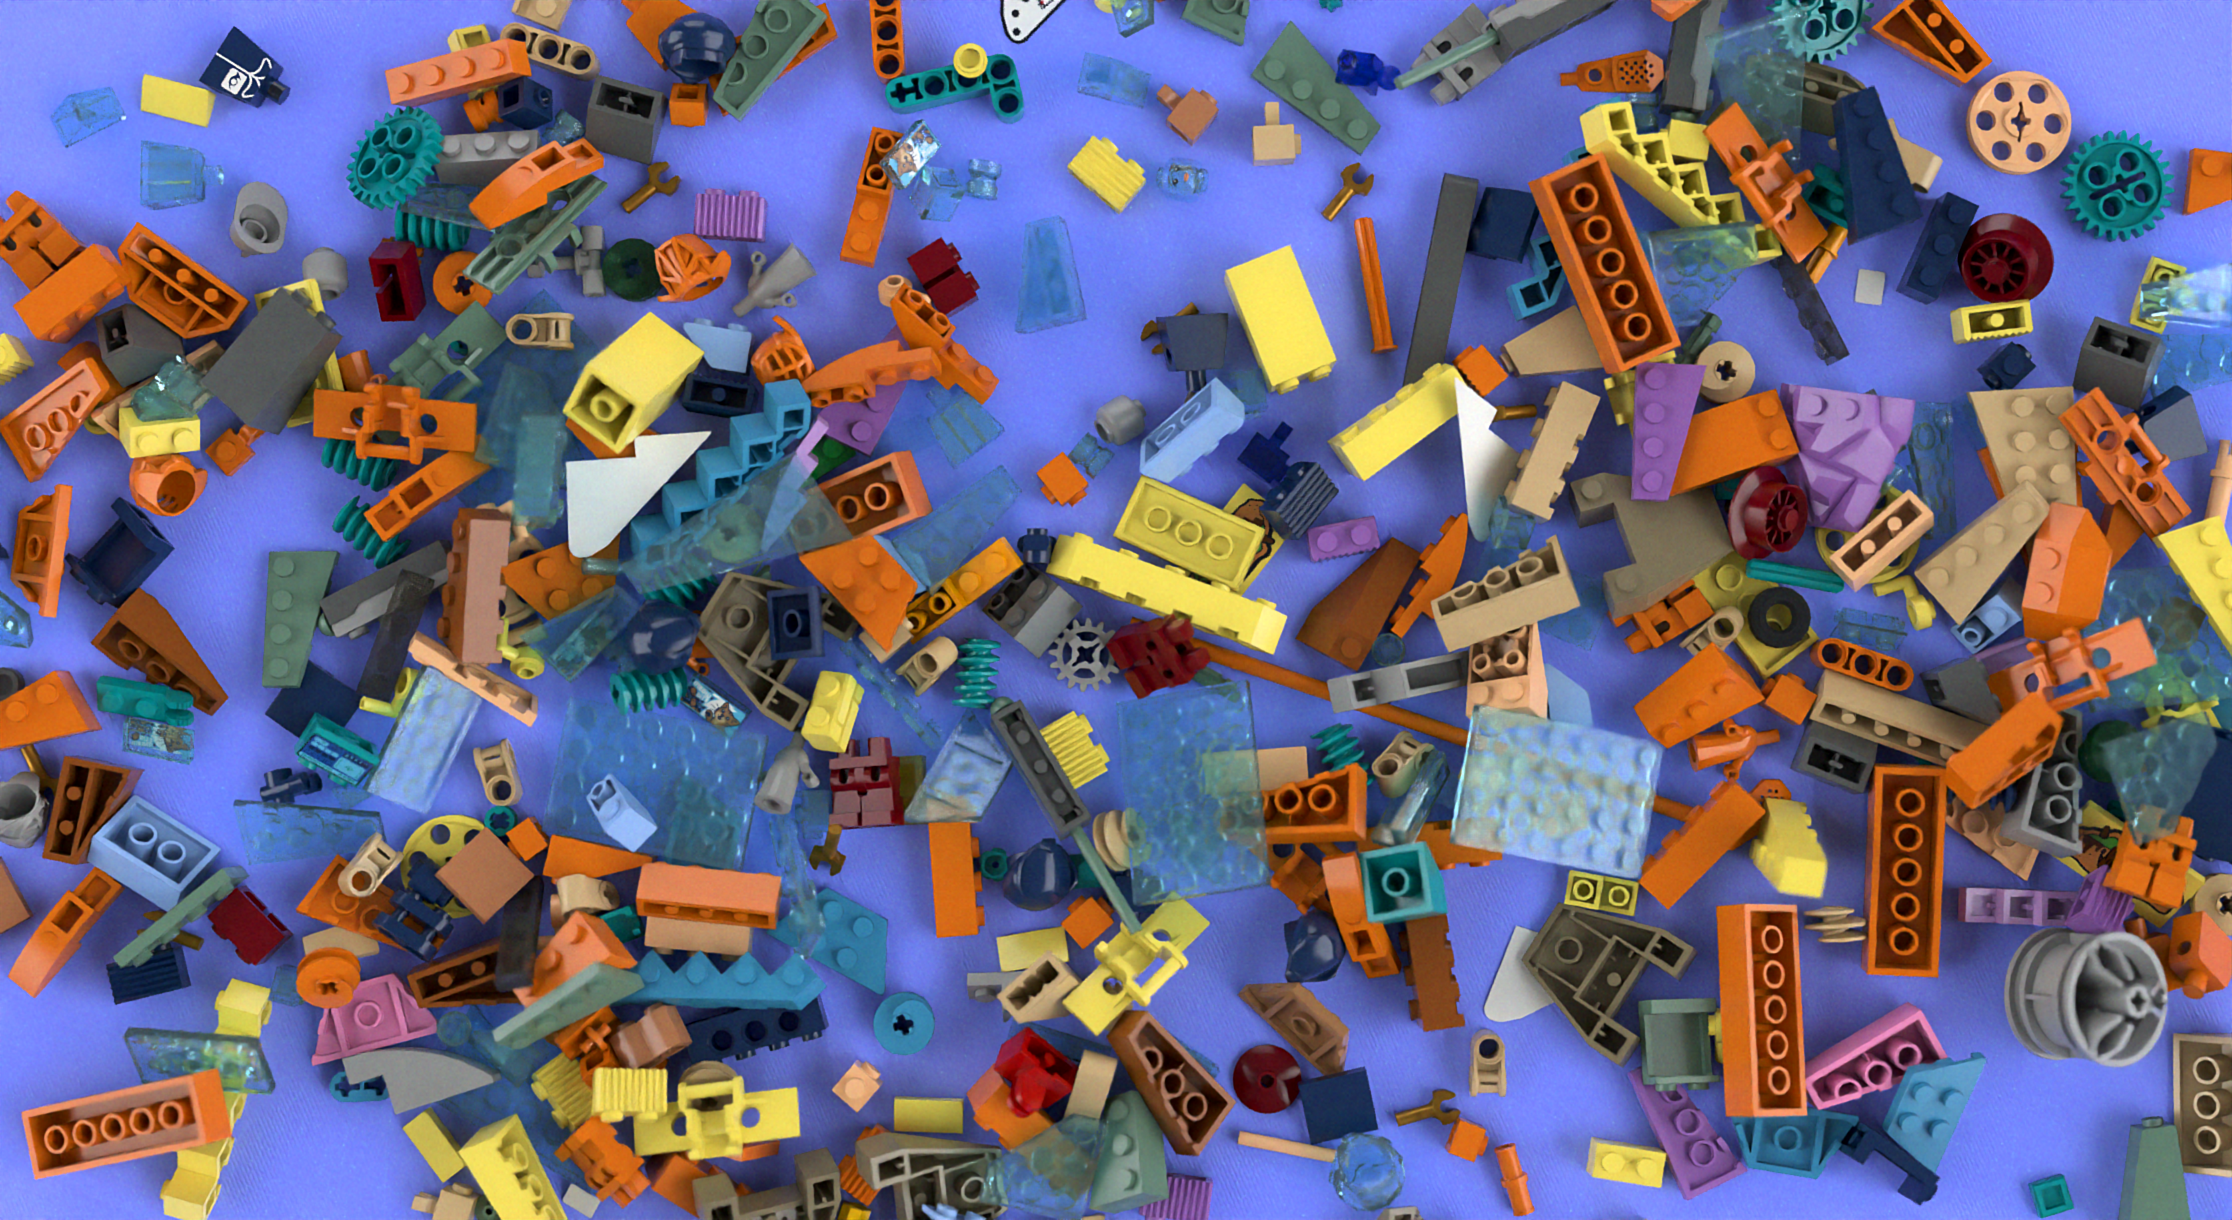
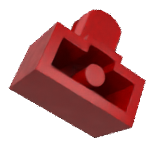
[994,1027,1079,1118]

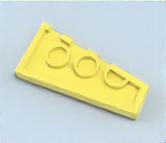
[2151,515,2232,656]

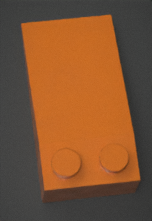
[1669,389,1799,497]
[787,450,934,557]

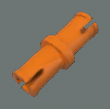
[1494,1143,1535,1217]

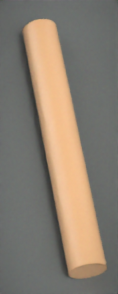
[1237,1131,1341,1164]

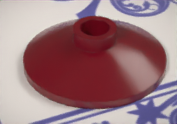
[1233,1044,1302,1114]

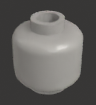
[302,247,349,301]
[1094,395,1147,446]

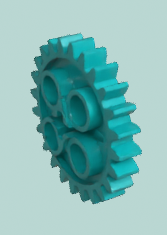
[1765,0,1874,63]
[346,106,444,211]
[2059,130,2175,242]

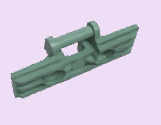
[462,174,608,296]
[354,300,508,445]

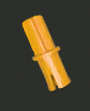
[1800,221,1848,284]

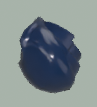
[658,12,737,85]
[625,599,702,676]
[1003,838,1078,912]
[1283,908,1346,984]

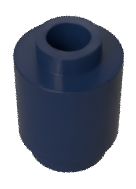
[407,858,455,909]

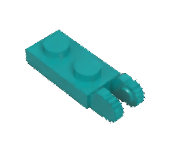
[96,675,194,727]

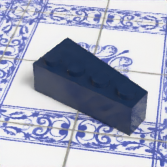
[1832,85,1924,246]

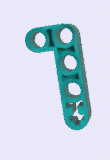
[885,54,1025,124]

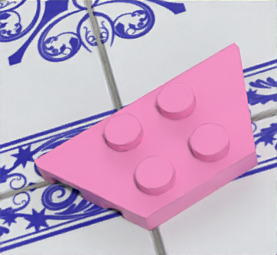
[311,972,444,1066]

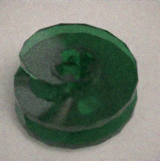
[602,238,663,302]
[2077,720,2145,783]

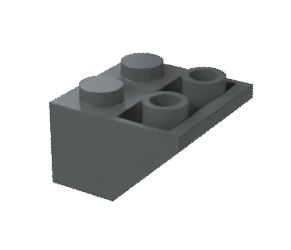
[585,74,669,166]
[95,303,186,388]
[2072,316,2167,411]
[982,563,1083,659]
[1919,657,2003,724]
[1790,719,1878,795]

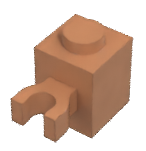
[1156,84,1219,147]

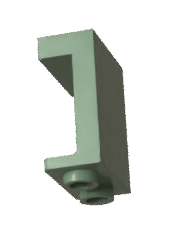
[1638,998,1720,1091]

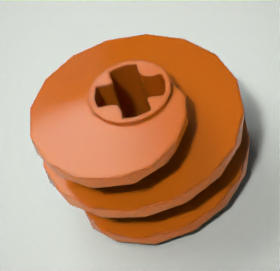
[433,251,494,315]
[296,947,361,1009]

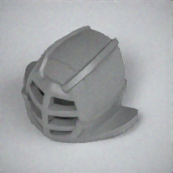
[0,772,50,849]

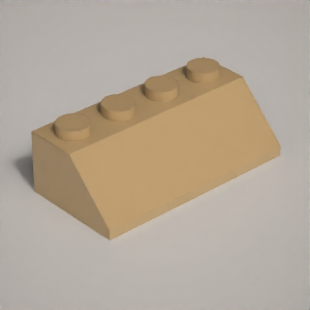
[2173,1033,2232,1178]

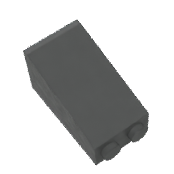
[200,286,343,435]

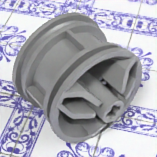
[2004,927,2168,1068]

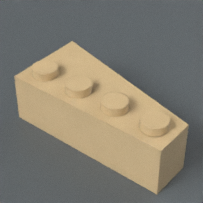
[1431,534,1580,652]

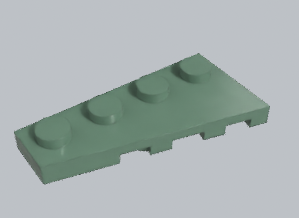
[712,0,827,122]
[1179,0,1250,47]
[1250,20,1381,156]
[262,551,341,688]
[113,865,249,968]
[492,961,644,1050]

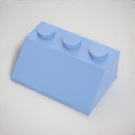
[1140,377,1245,483]
[87,795,221,912]

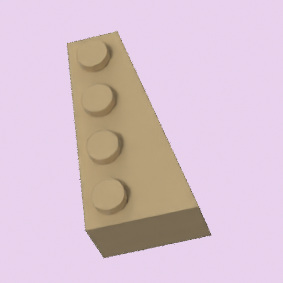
[1501,381,1601,525]
[1914,479,2050,626]

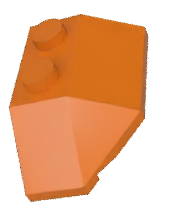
[117,222,251,340]
[2022,501,2113,642]

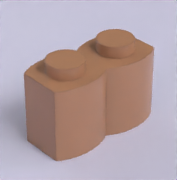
[609,1003,693,1069]

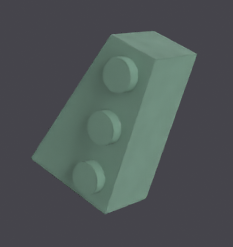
[1089,1090,1169,1214]

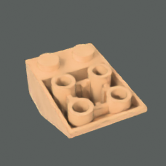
[1466,622,1548,731]

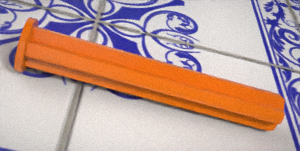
[1354,217,1398,354]

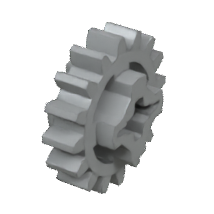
[1049,618,1120,692]

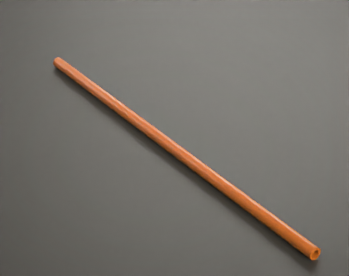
[1130,617,1694,823]

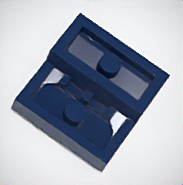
[1465,187,1540,264]
[265,660,363,738]
[1297,1066,1378,1145]

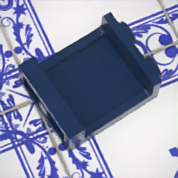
[64,497,175,609]
[1839,1122,1940,1206]

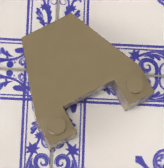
[1568,472,1734,619]
[697,571,860,732]
[1521,902,1698,1068]
[854,1132,1008,1220]
[692,1147,841,1220]

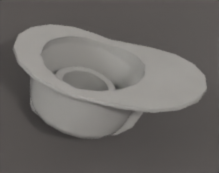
[229,181,288,258]

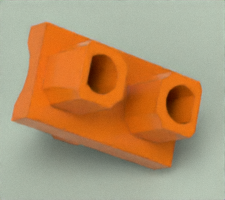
[553,1005,618,1062]

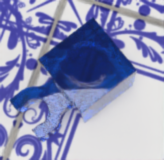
[1236,421,1293,486]

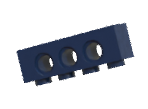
[685,994,829,1065]

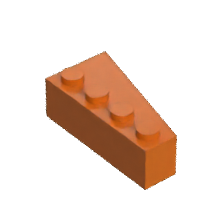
[1220,763,1367,846]

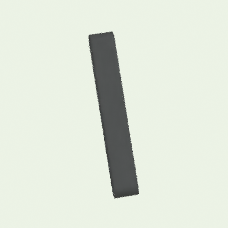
[1402,173,1479,388]

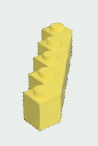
[1579,101,1782,269]
[1045,532,1288,655]
[160,978,272,1220]

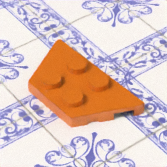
[10,484,73,618]
[501,531,621,622]
[798,535,918,653]

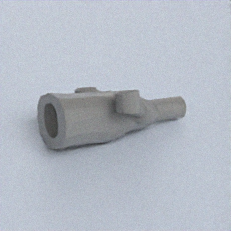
[732,242,817,319]
[753,727,820,815]

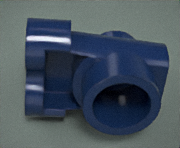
[1017,528,1057,564]
[260,768,323,808]

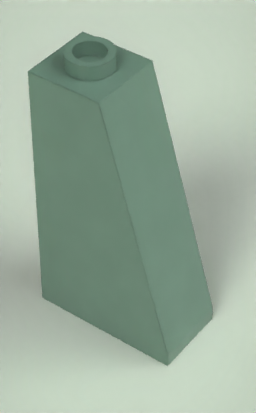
[2118,1116,2191,1220]

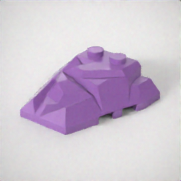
[1779,383,1916,533]

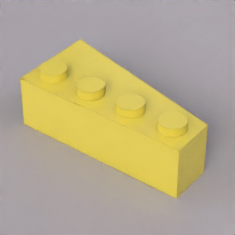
[1327,363,1467,481]
[1749,797,1827,898]
[458,1113,568,1220]

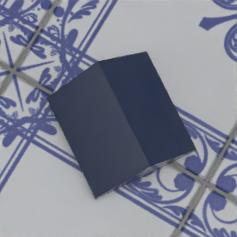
[767,585,826,660]

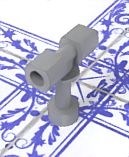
[527,225,607,298]

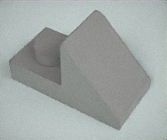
[967,971,1024,1023]

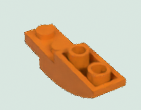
[840,126,906,268]
[469,137,604,230]
[889,283,1000,405]
[801,340,941,408]
[363,434,501,542]
[1388,512,1468,639]
[1321,851,1402,979]
[7,866,126,998]

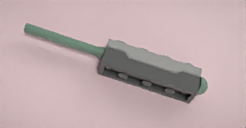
[1394,0,1618,90]
[1658,0,1728,123]
[318,504,562,640]
[990,696,1143,935]

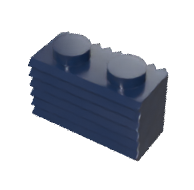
[682,372,759,419]
[1259,461,1339,540]
[106,942,191,1005]

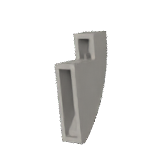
[1326,650,1469,714]
[342,1047,502,1115]

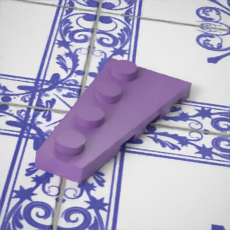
[810,324,911,458]
[1631,362,1707,502]
[1627,1066,1748,1200]

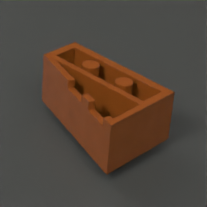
[42,755,145,865]
[406,931,526,1008]

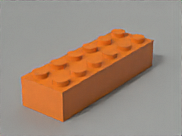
[1528,151,1681,374]
[1861,763,1947,978]
[1716,904,1807,1117]
[21,1068,232,1180]

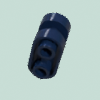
[372,888,454,962]

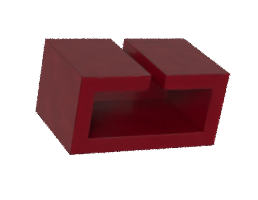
[906,237,980,319]
[368,241,427,322]
[207,886,294,966]

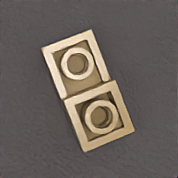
[302,927,380,958]

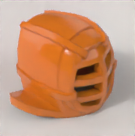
[654,233,731,303]
[750,315,817,389]
[129,453,208,517]

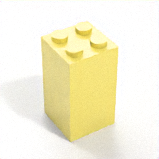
[1224,245,1337,396]
[562,312,705,453]

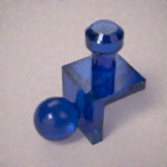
[1335,49,1402,96]

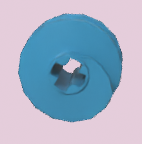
[873,992,935,1056]

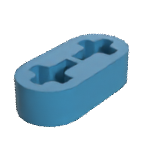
[329,1070,390,1102]

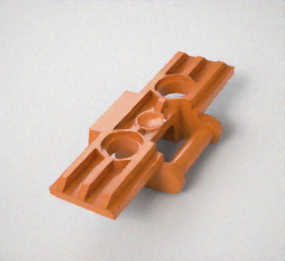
[1702,102,1829,264]
[313,383,477,465]
[2058,387,2192,542]
[1986,617,2158,717]
[1244,842,1344,917]

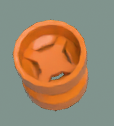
[463,88,505,133]

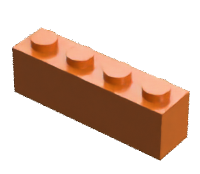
[385,38,532,107]
[1635,777,1766,910]
[926,796,985,938]
[636,861,782,930]

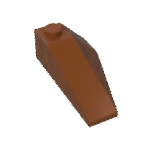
[1295,537,1421,672]
[91,587,229,716]

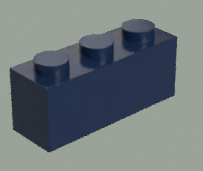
[1896,192,1979,305]

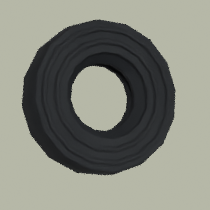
[1747,586,1811,648]

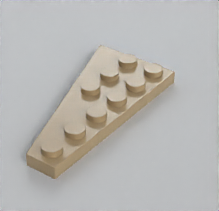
[1966,386,2077,562]

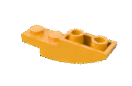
[906,536,1024,645]

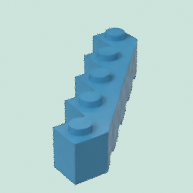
[1504,95,1622,322]
[629,378,811,569]
[610,949,827,1010]

